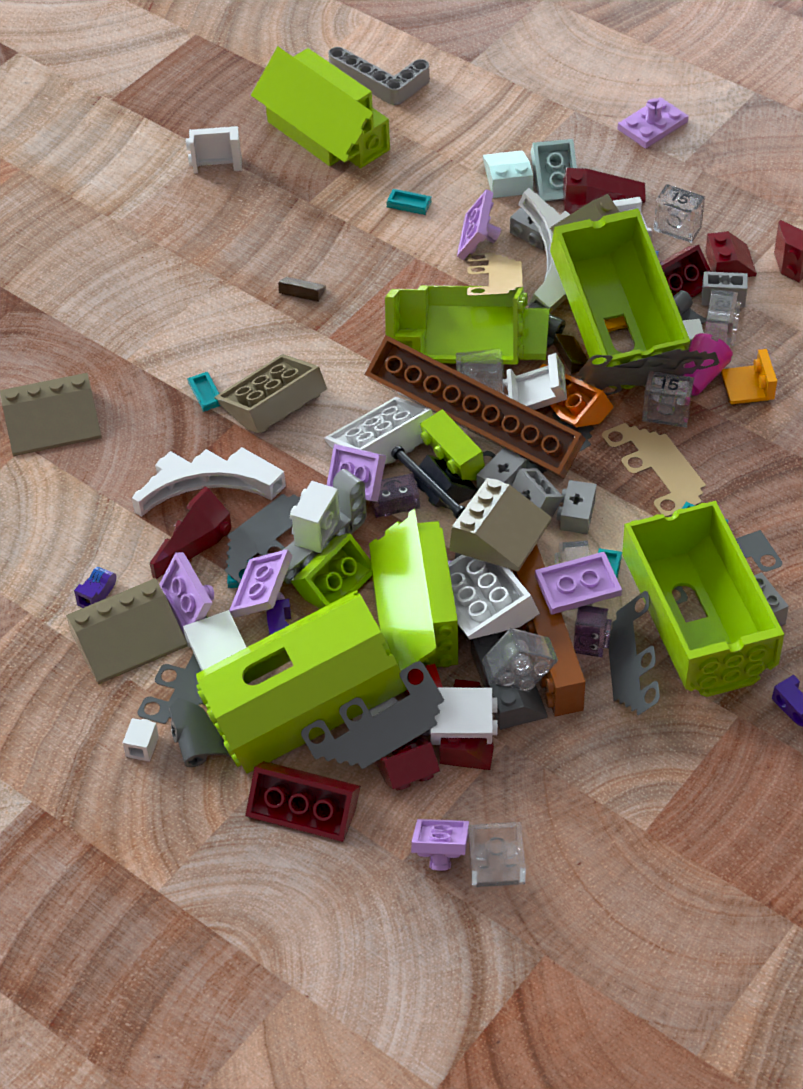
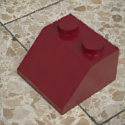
[774,220,803,283]
[705,231,757,277]
[376,736,440,790]

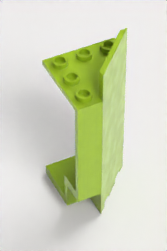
[251,46,390,169]
[385,285,550,364]
[369,508,458,671]

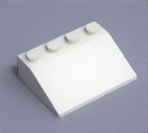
[324,397,433,464]
[448,555,540,640]

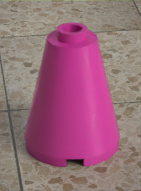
[679,333,733,396]

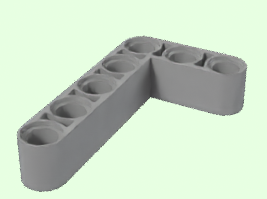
[328,47,430,105]
[282,469,367,584]

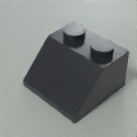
[411,455,478,509]

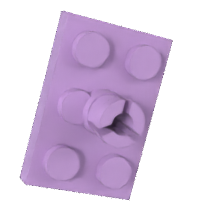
[618,97,689,149]
[457,189,501,260]
[327,444,386,502]
[229,549,293,618]
[535,552,622,615]
[159,553,214,633]
[411,819,469,871]

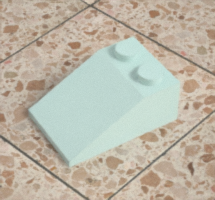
[531,139,577,202]
[483,151,533,198]

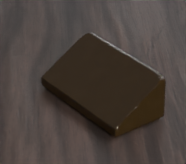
[278,277,326,302]
[554,334,588,374]

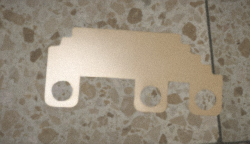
[467,252,523,296]
[602,423,706,516]

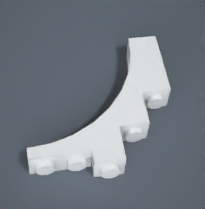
[518,188,570,314]
[132,447,286,517]

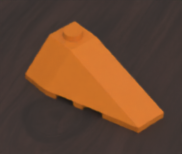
[539,364,614,427]

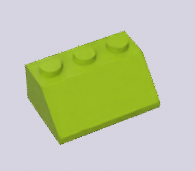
[420,409,485,481]
[290,533,372,609]

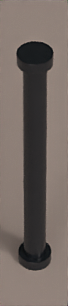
[391,446,465,519]

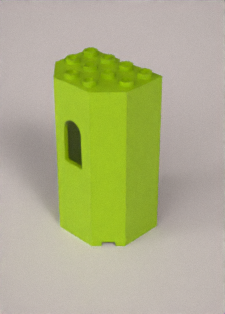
[550,208,691,389]
[622,501,784,697]
[196,590,408,774]

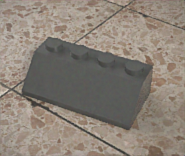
[471,632,548,730]

